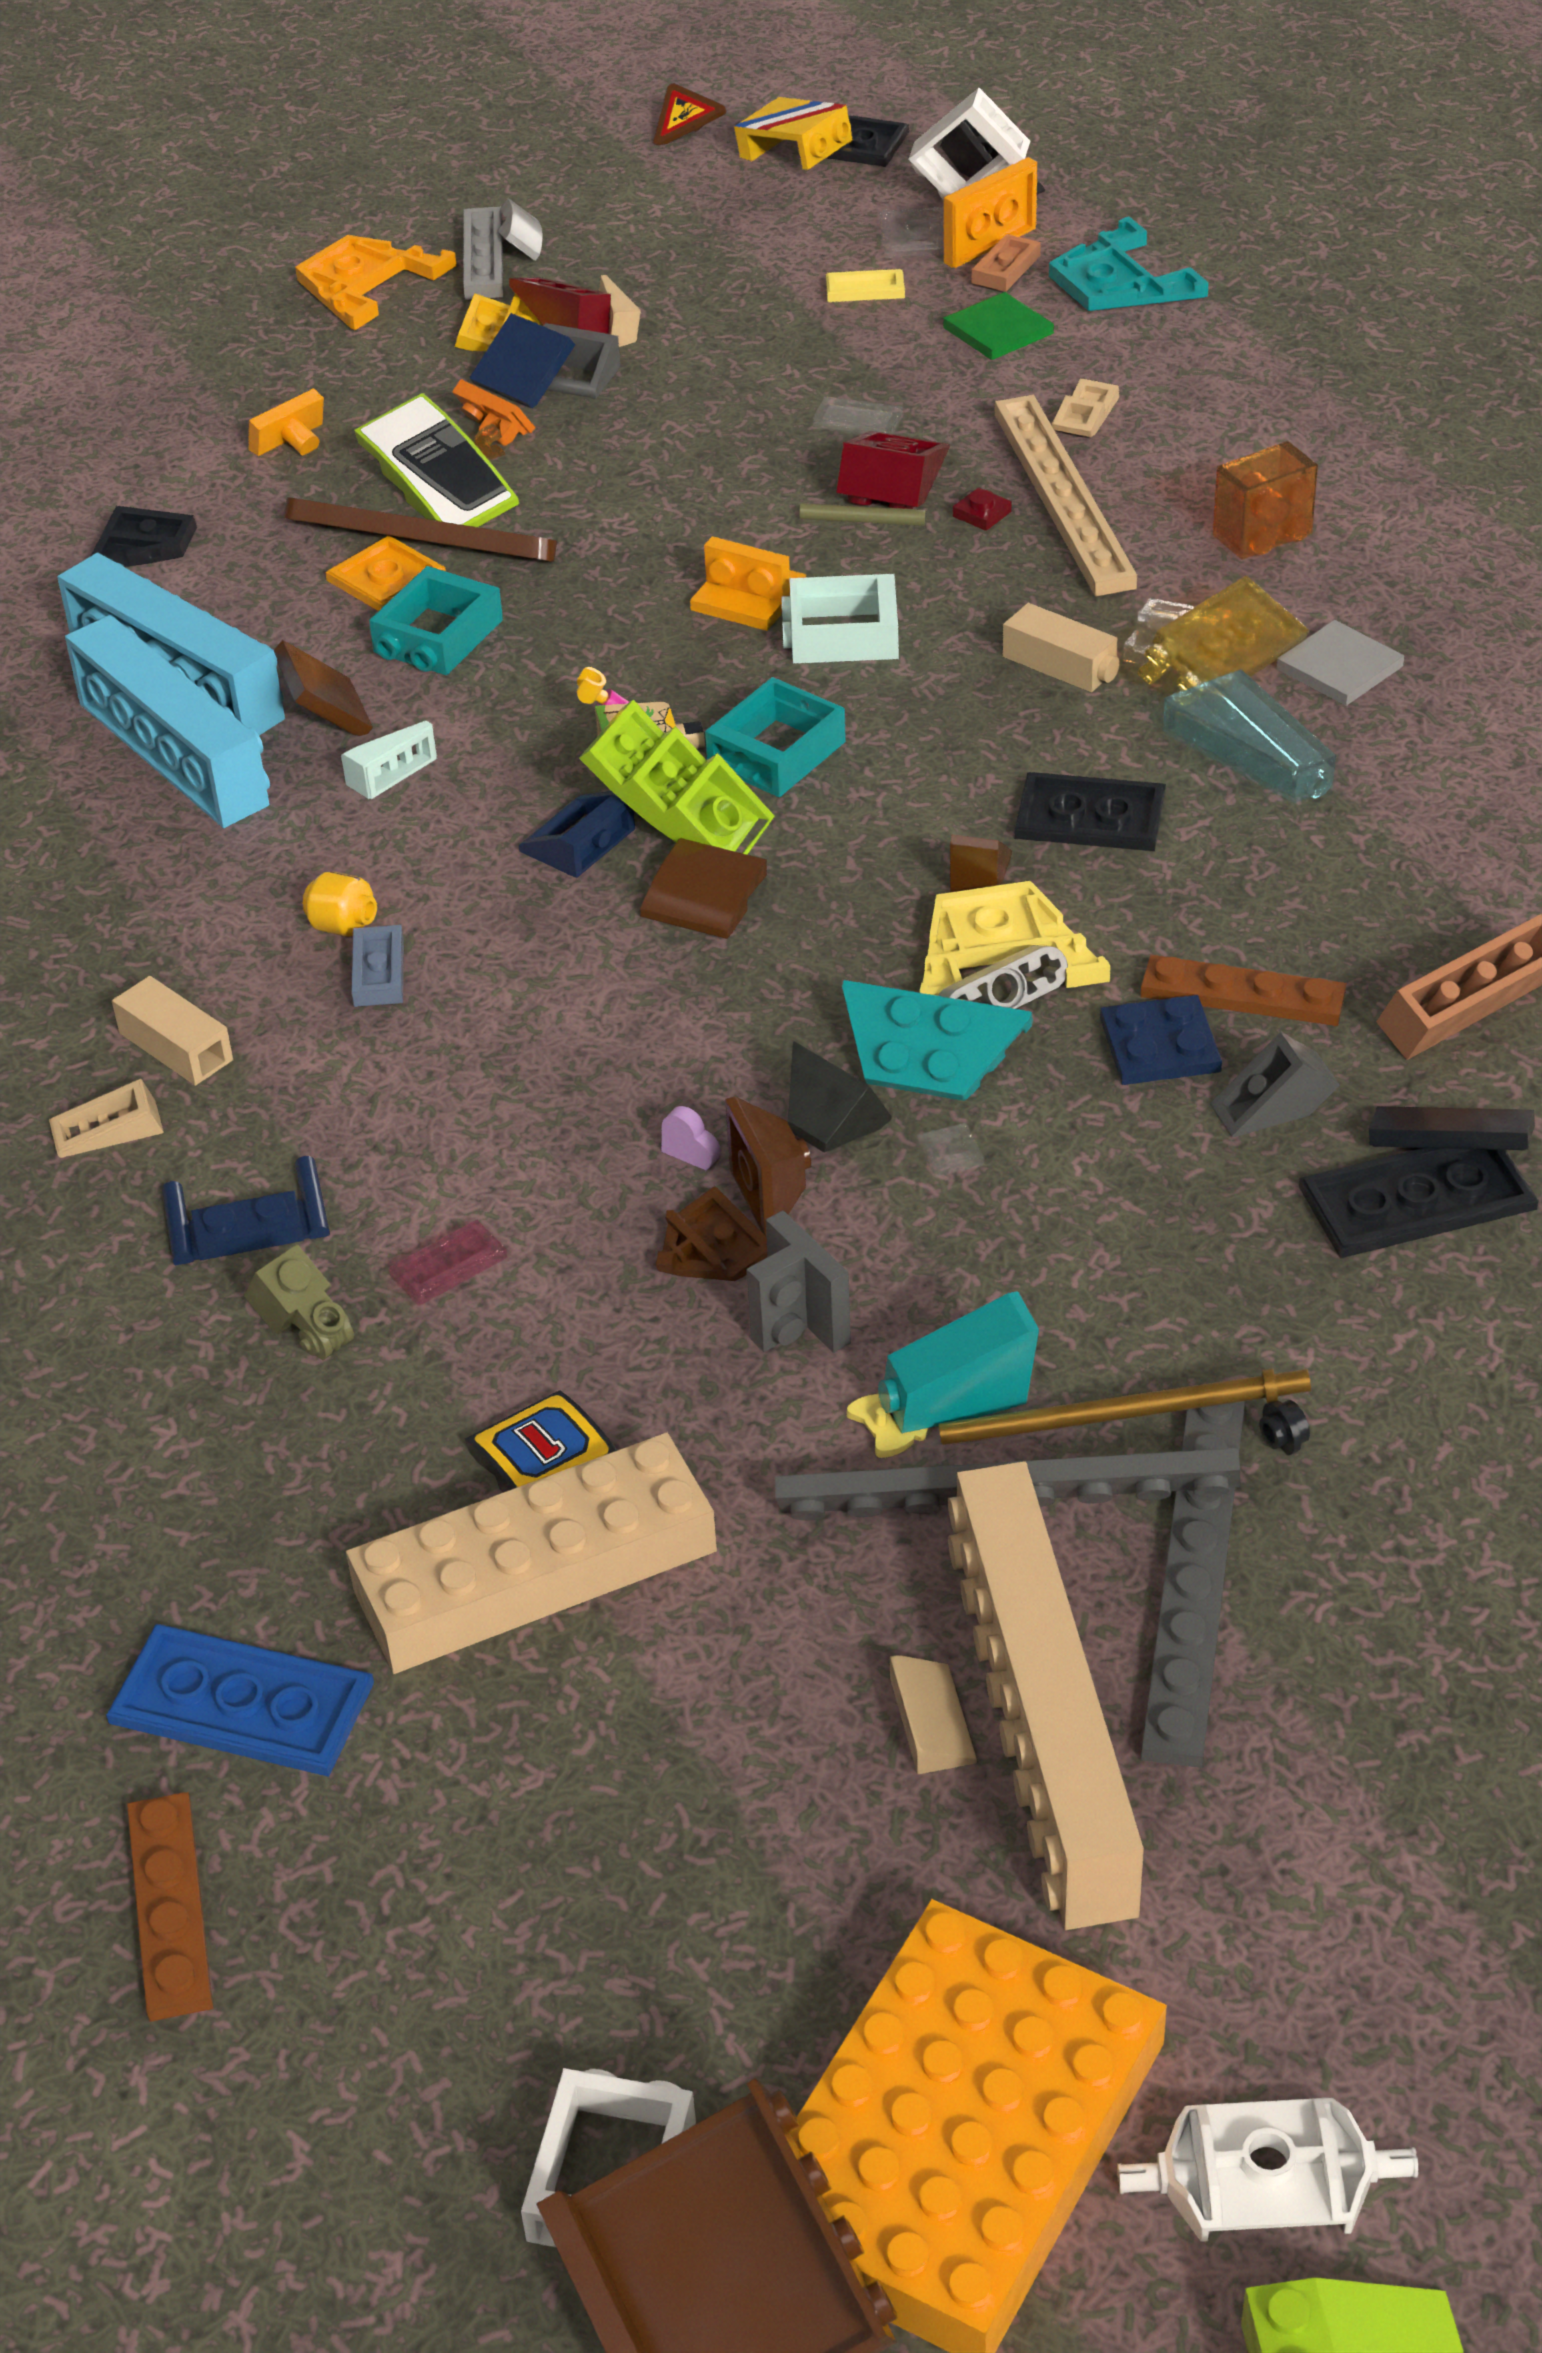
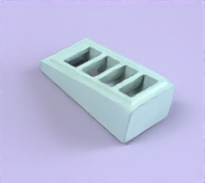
[341,721,437,799]

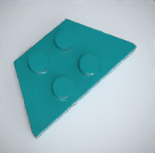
[842,980,1033,1101]

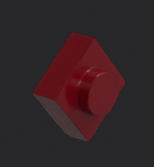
[953,487,1012,531]

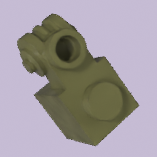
[244,1244,354,1360]

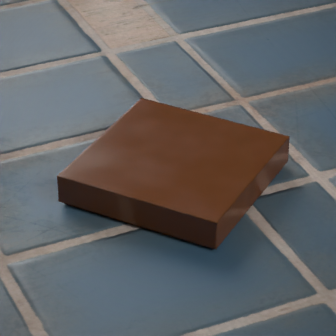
[274,640,373,736]

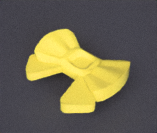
[846,1394,928,1458]

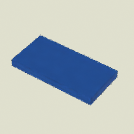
[106,1624,374,1777]

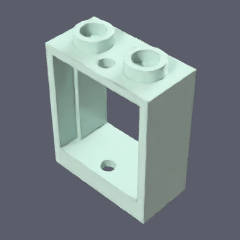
[782,574,899,663]

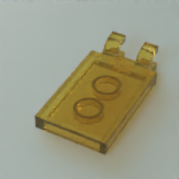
[1137,575,1309,713]

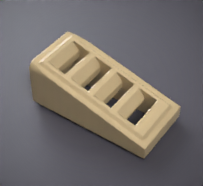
[49,1079,164,1158]

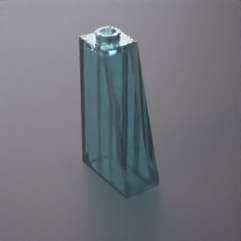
[1163,669,1336,803]

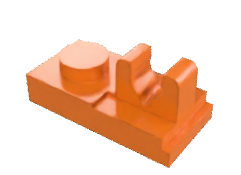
[452,379,535,446]

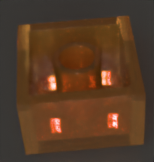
[1213,441,1318,560]

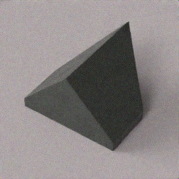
[787,1041,892,1153]

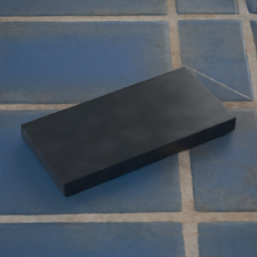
[1299,1148,1539,1259]

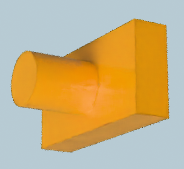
[248,388,324,456]

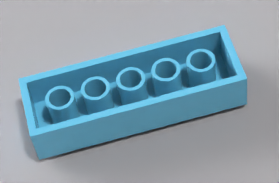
[57,552,285,735]
[65,615,270,829]

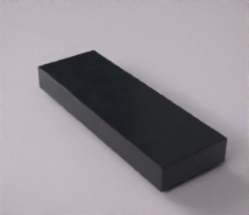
[1369,1106,1535,1150]

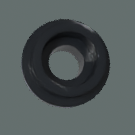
[1259,1400,1310,1455]

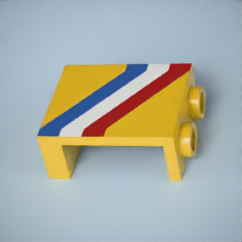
[734,97,853,170]

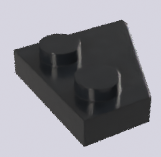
[90,506,197,567]

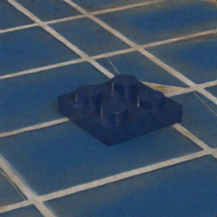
[1100,995,1222,1085]

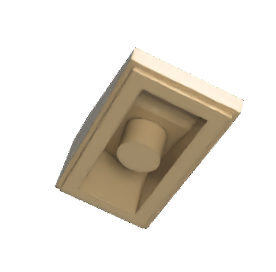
[599,275,641,347]

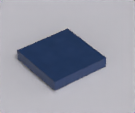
[469,313,575,409]

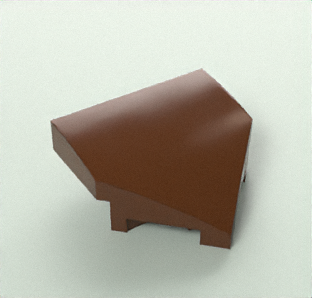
[656,1186,768,1281]

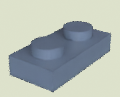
[352,925,404,1007]

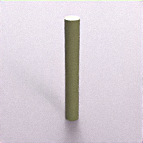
[799,503,926,526]

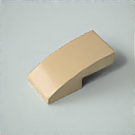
[1052,378,1119,437]

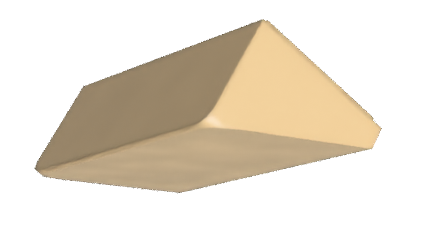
[890,1656,977,1774]

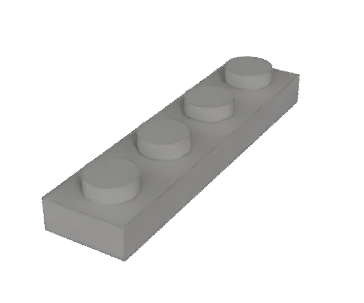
[464,207,503,300]

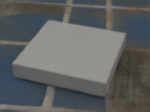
[1276,620,1404,706]

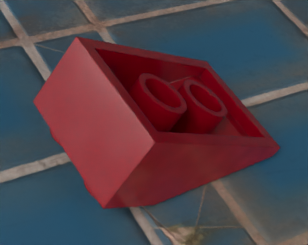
[836,430,950,509]

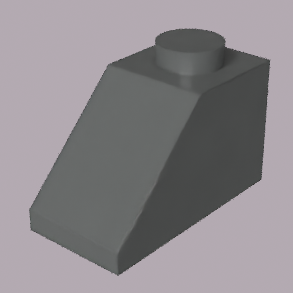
[1210,1032,1340,1137]

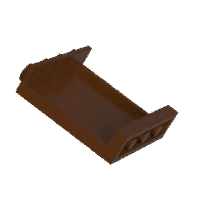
[536,2078,898,2353]

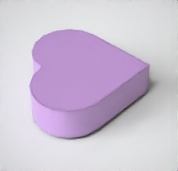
[661,1106,721,1170]

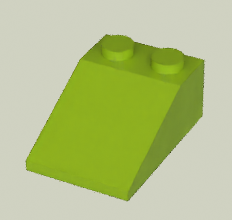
[1241,2277,1464,2353]

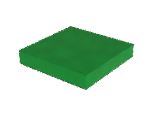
[943,292,1054,360]

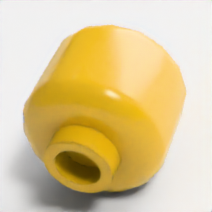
[302,871,377,937]

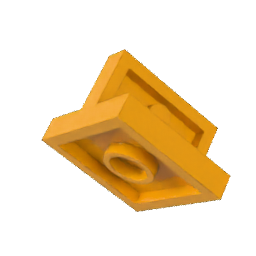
[690,536,806,631]

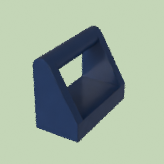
[519,791,635,878]

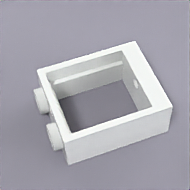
[908,88,1030,200]
[521,2068,696,2247]

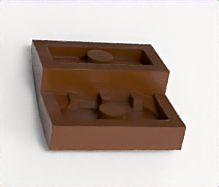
[640,838,767,939]

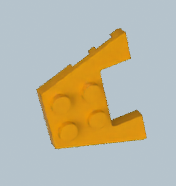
[295,235,456,330]

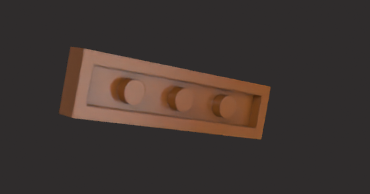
[1141,954,1347,1026]
[127,1792,214,2022]

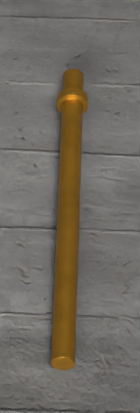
[939,1368,1311,1445]

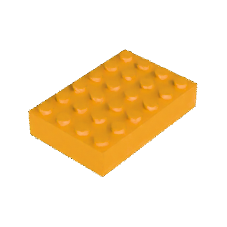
[790,1899,1167,2353]

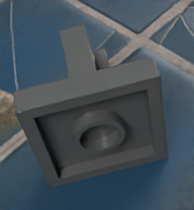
[747,1210,851,1353]

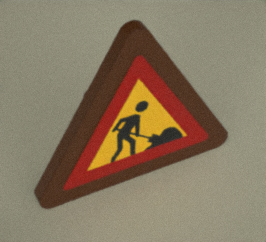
[653,83,727,145]

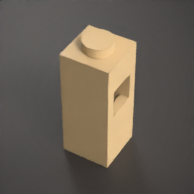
[1003,603,1119,692]
[112,976,233,1086]

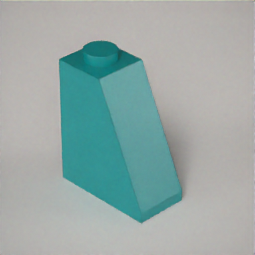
[878,1291,1039,1433]

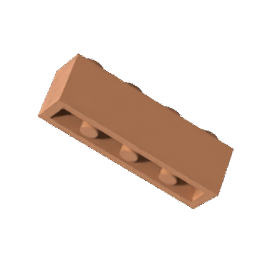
[1376,913,1542,1060]

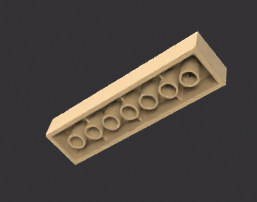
[948,1461,1144,1930]

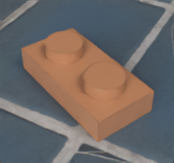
[972,234,1041,292]

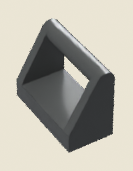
[544,323,621,399]

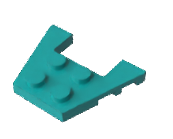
[1049,216,1209,311]

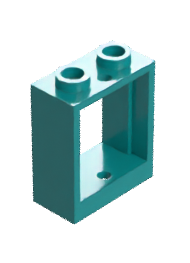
[369,566,503,676]
[705,677,846,798]

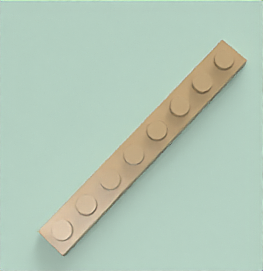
[995,395,1137,596]

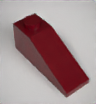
[509,277,611,334]

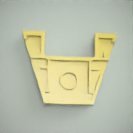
[920,881,1110,1000]

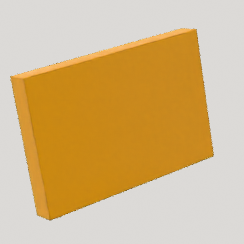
[944,157,1037,268]

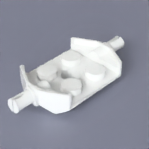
[1117,2098,1418,2242]

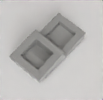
[498,198,542,261]

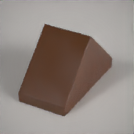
[950,834,1012,892]

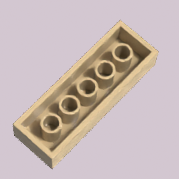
[346,1432,717,1674]

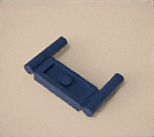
[162,1156,330,1266]

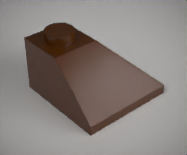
[725,1096,811,1236]

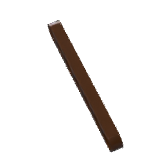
[284,497,557,562]

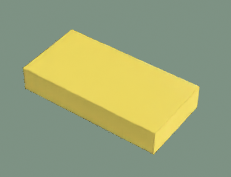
[826,269,905,302]

